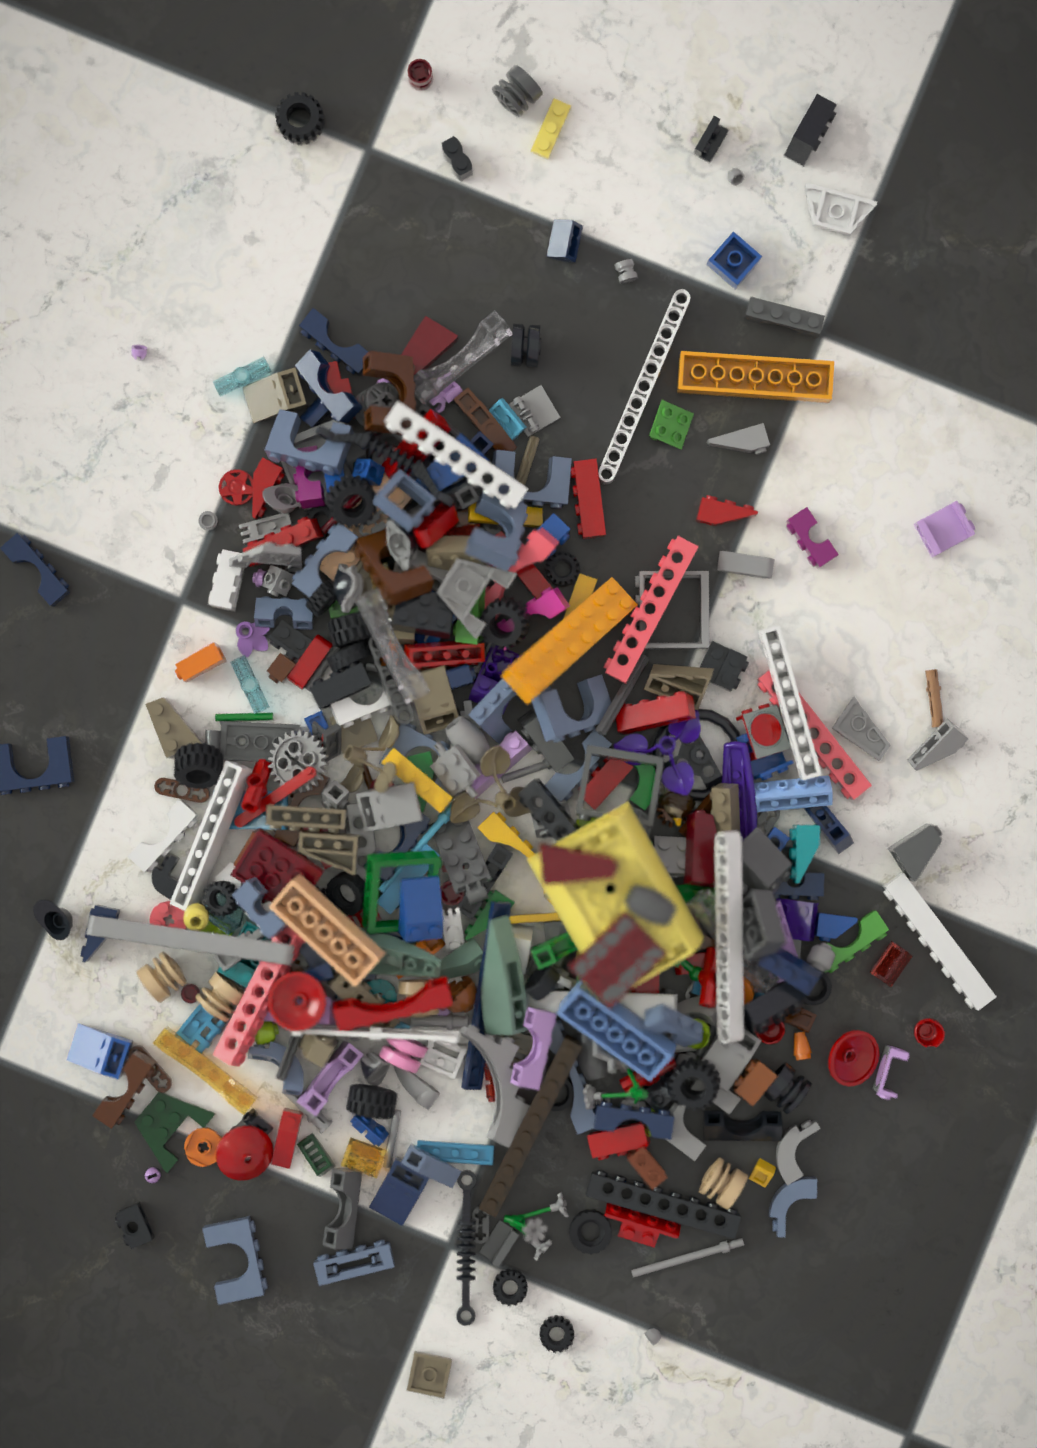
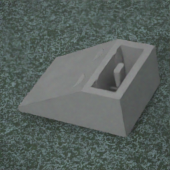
[356,782,423,832]
[701,1029,761,1093]

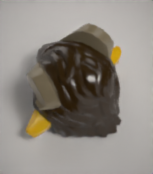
[658,787,696,826]

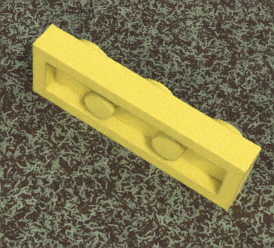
[531,98,571,159]

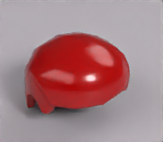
[914,1018,945,1047]
[756,1022,785,1045]

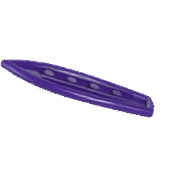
[722,741,758,842]

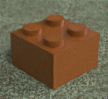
[732,1058,778,1106]

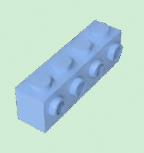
[754,775,833,812]

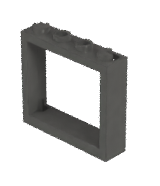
[576,745,664,830]

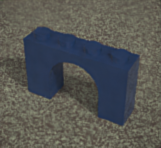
[0,736,75,795]

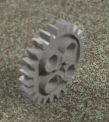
[268,730,329,793]

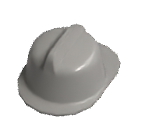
[263,483,301,514]

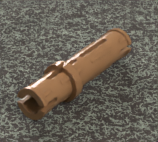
[925,669,944,728]

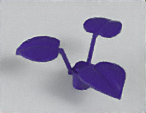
[614,710,701,796]

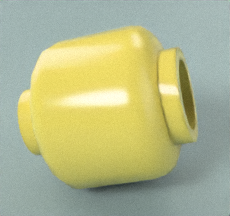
[184,903,209,931]

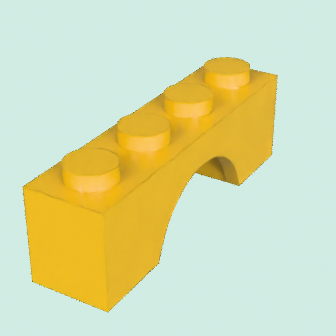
[381,748,453,813]

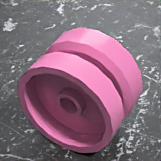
[379,1038,428,1073]

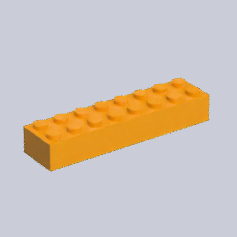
[677,351,834,403]
[501,577,638,704]

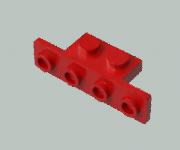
[604,1202,681,1247]

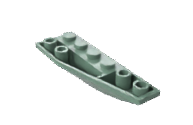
[481,915,528,1035]
[357,926,441,977]

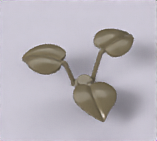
[340,715,400,793]
[450,745,531,823]

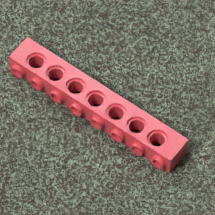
[604,536,699,684]
[757,670,872,800]
[213,925,305,1067]

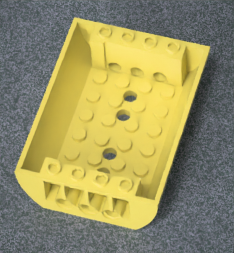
[526,802,704,988]

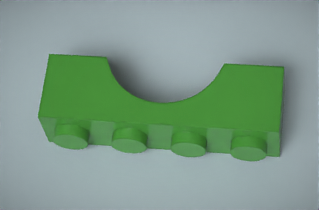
[824,910,889,973]

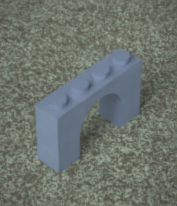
[264,409,354,475]
[490,450,572,509]
[465,490,528,571]
[532,675,616,743]
[468,678,552,744]
[379,723,450,795]
[203,1216,268,1305]

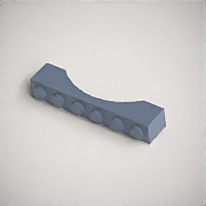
[548,1020,596,1134]

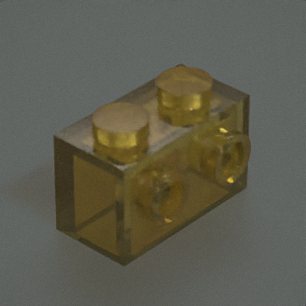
[341,1137,386,1178]

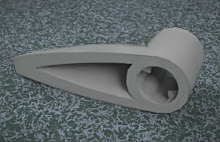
[393,1065,440,1110]

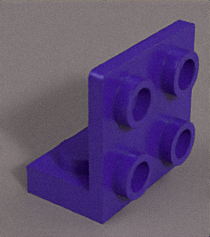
[776,898,819,941]

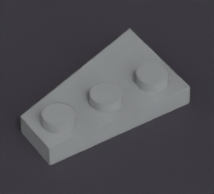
[832,697,891,761]

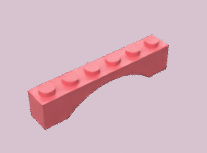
[485,527,560,620]

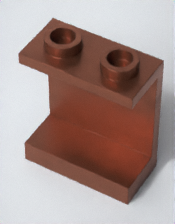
[626,1147,668,1190]

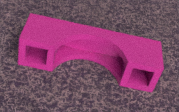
[496,587,570,650]

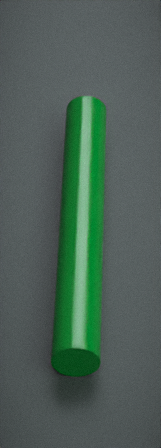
[215,713,273,721]

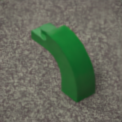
[629,764,656,811]

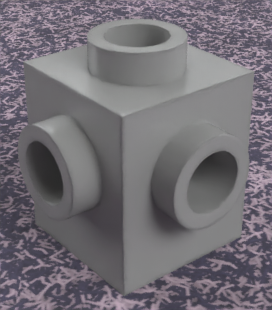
[261,565,294,597]
[321,780,349,810]

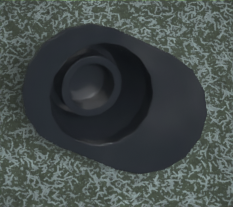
[33,900,73,940]

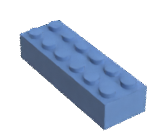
[556,979,676,1081]

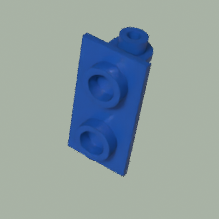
[350,1115,389,1147]

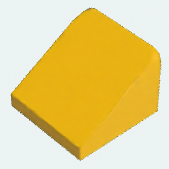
[748,1158,776,1188]

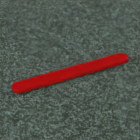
[234,767,317,828]

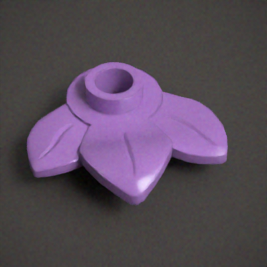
[236,622,270,657]

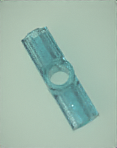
[213,357,272,397]
[230,655,270,714]

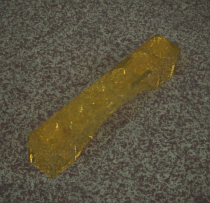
[153,1026,258,1115]

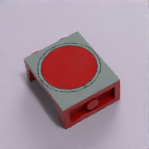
[736,703,791,761]

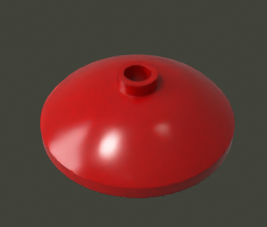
[268,972,326,1031]
[828,1030,879,1086]
[216,1126,273,1181]

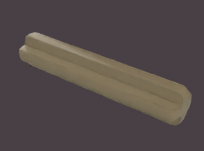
[516,436,539,486]

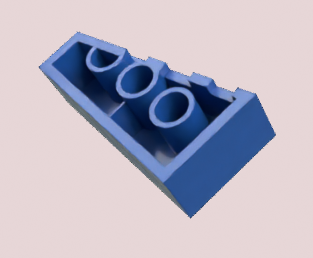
[415,433,489,496]

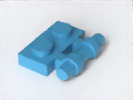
[176,1004,226,1053]

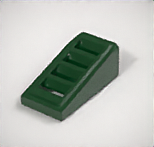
[297,1133,336,1177]

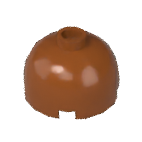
[446,976,477,1013]

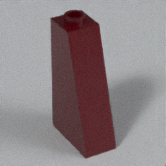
[401,316,458,380]
[684,810,717,888]
[539,843,618,886]

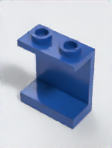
[736,733,794,781]

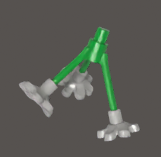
[583,1064,648,1120]
[504,1192,569,1261]

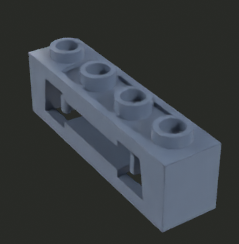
[314,1240,395,1286]

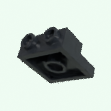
[700,641,749,692]

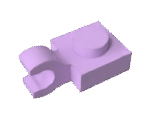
[430,380,463,413]

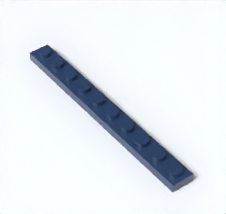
[461,901,512,1090]

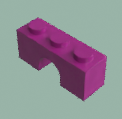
[293,445,325,509]
[786,507,839,569]

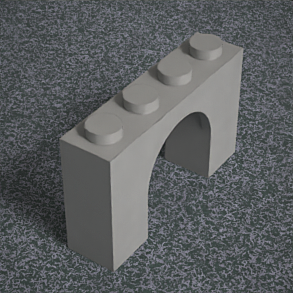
[666,1077,741,1161]

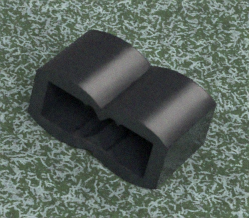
[442,136,473,181]

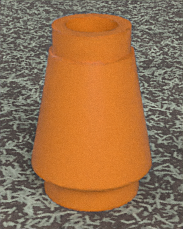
[793,1032,812,1061]

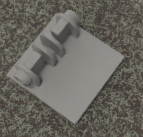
[508,385,561,437]

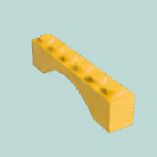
[477,812,551,903]

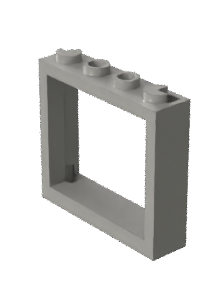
[635,571,709,649]

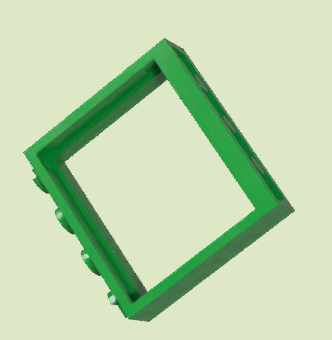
[362,850,442,934]

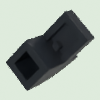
[151,854,180,900]

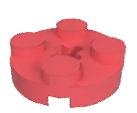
[150,901,187,929]

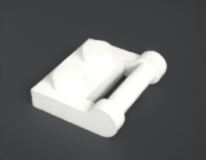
[420,1040,468,1079]

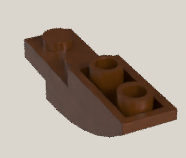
[453,388,517,452]

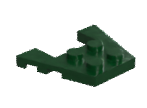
[134,1092,215,1173]

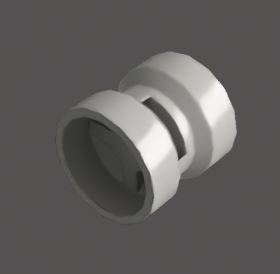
[615,259,638,284]

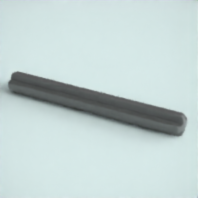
[596,654,649,736]

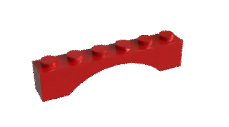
[333,976,453,1031]

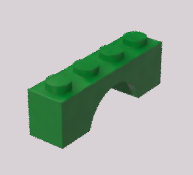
[531,932,578,970]

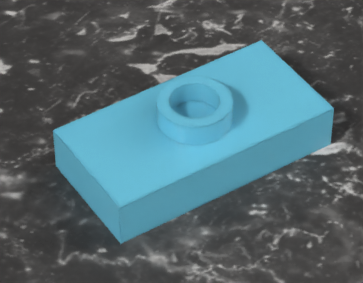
[489,398,527,440]

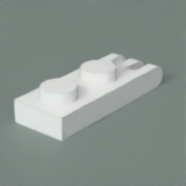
[442,907,465,952]

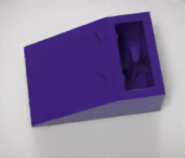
[469,645,522,714]

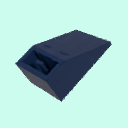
[369,1157,429,1226]

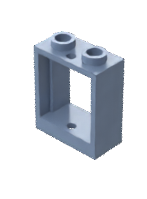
[372,470,436,532]

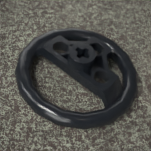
[652,709,741,802]

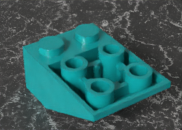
[789,825,820,883]
[217,921,272,988]

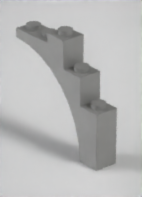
[459,1025,530,1148]

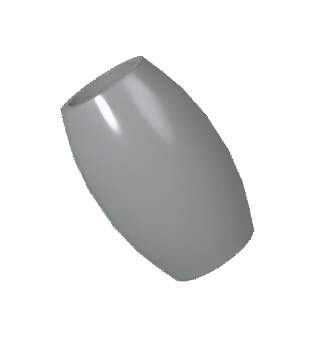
[445,716,491,764]

